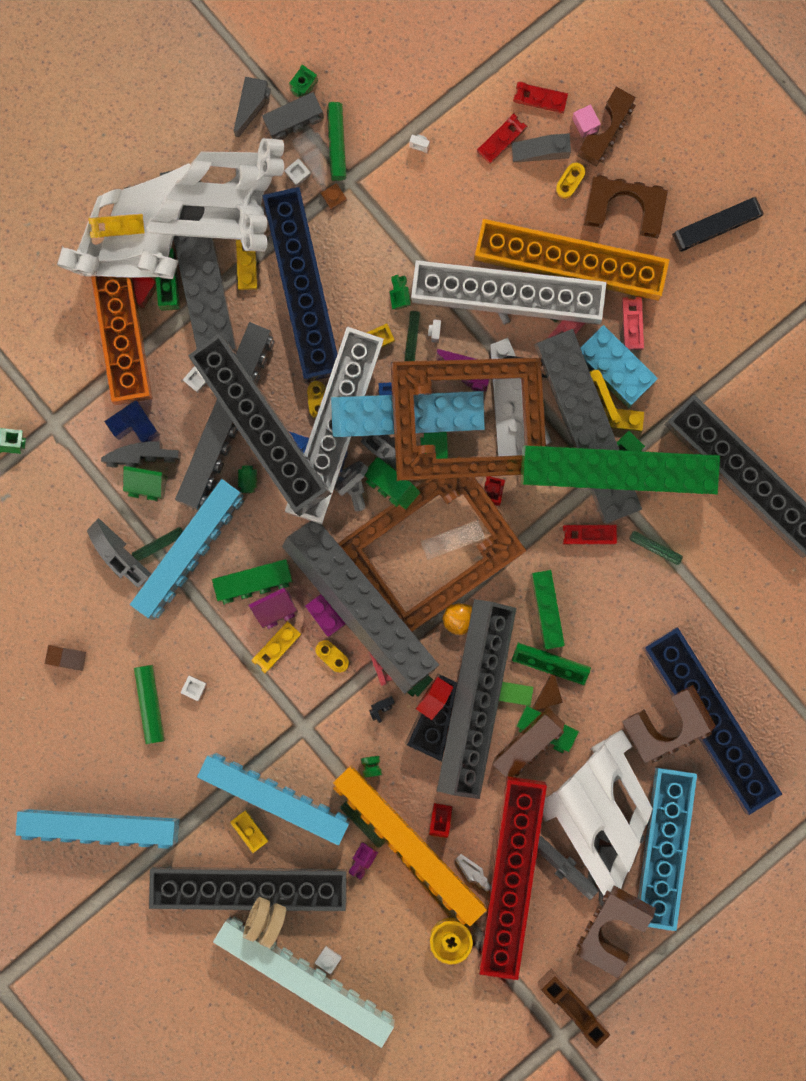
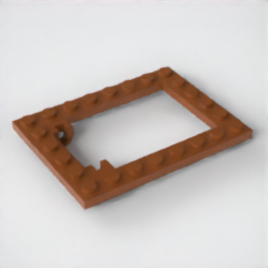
[390,358,546,481]
[338,456,527,632]

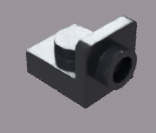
[369,696,395,723]

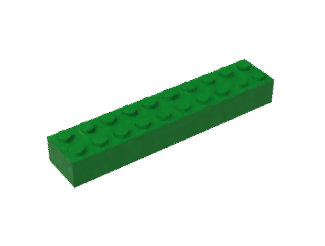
[521,445,720,495]

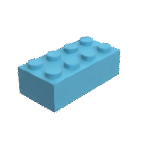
[580,325,658,409]

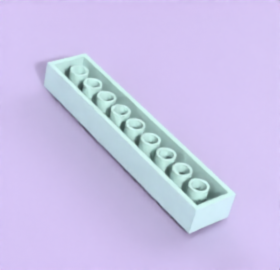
[213,916,395,1048]

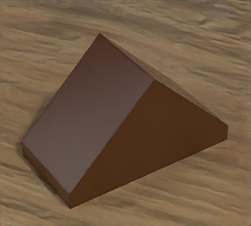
[45,645,86,671]
[532,674,563,710]

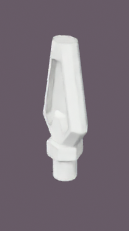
[455,854,491,892]

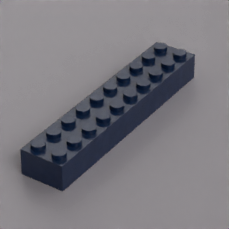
[262,187,338,383]
[642,627,782,815]

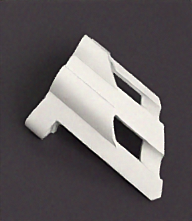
[145,138,284,252]
[542,730,653,896]

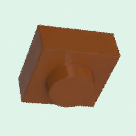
[321,183,347,210]

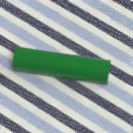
[327,102,347,181]
[511,642,591,685]
[134,665,165,744]

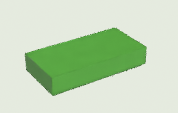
[499,682,534,706]

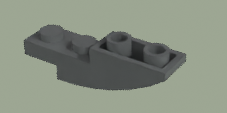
[361,435,396,469]
[101,442,181,468]
[87,518,151,588]

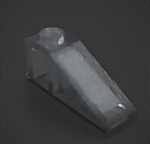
[292,129,326,191]
[421,520,485,560]

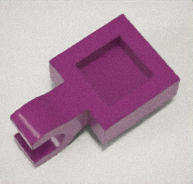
[349,842,378,880]

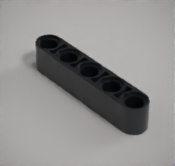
[672,197,764,252]

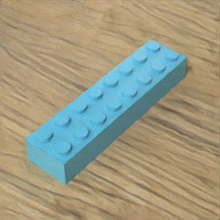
[331,391,485,437]
[130,479,244,620]
[197,753,350,846]
[638,767,697,931]
[15,809,180,849]

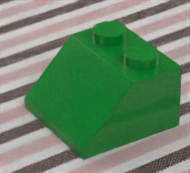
[123,466,168,502]

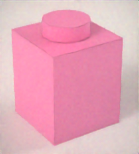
[572,104,601,138]

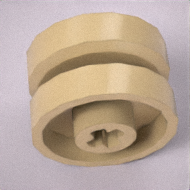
[243,897,286,948]

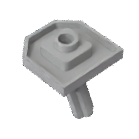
[334,461,368,511]

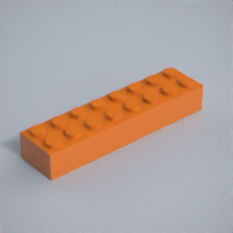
[91,276,153,406]

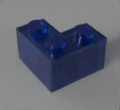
[104,400,161,442]

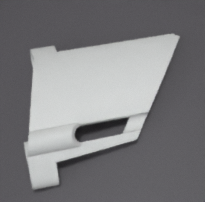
[57,163,191,279]

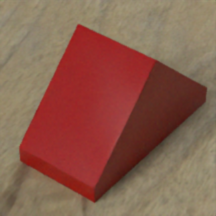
[132,277,157,308]
[484,476,505,509]
[415,677,453,720]
[429,803,453,838]

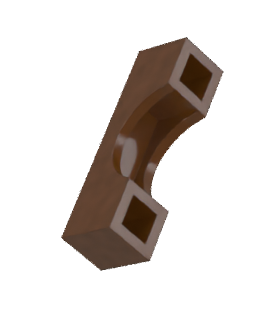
[577,86,636,167]

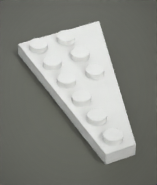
[490,338,552,456]

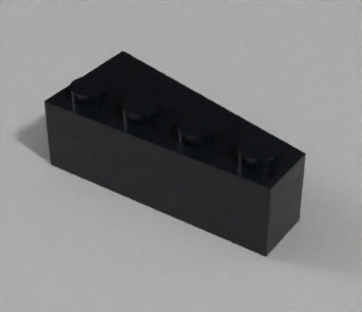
[405,673,457,762]

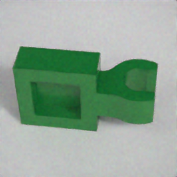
[390,275,411,310]

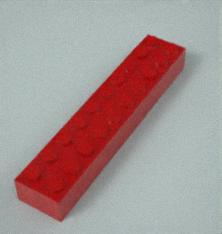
[478,776,547,980]

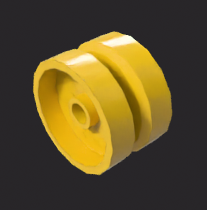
[429,917,473,965]

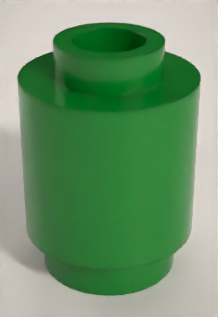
[238,465,257,493]

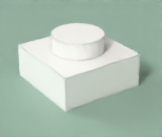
[409,135,430,153]
[284,159,311,186]
[428,320,441,343]
[183,366,206,393]
[181,675,207,701]
[315,946,342,974]

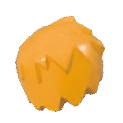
[442,603,472,635]

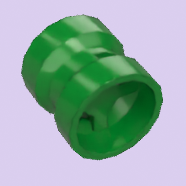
[360,756,382,778]

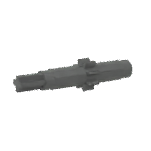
[537,836,599,900]

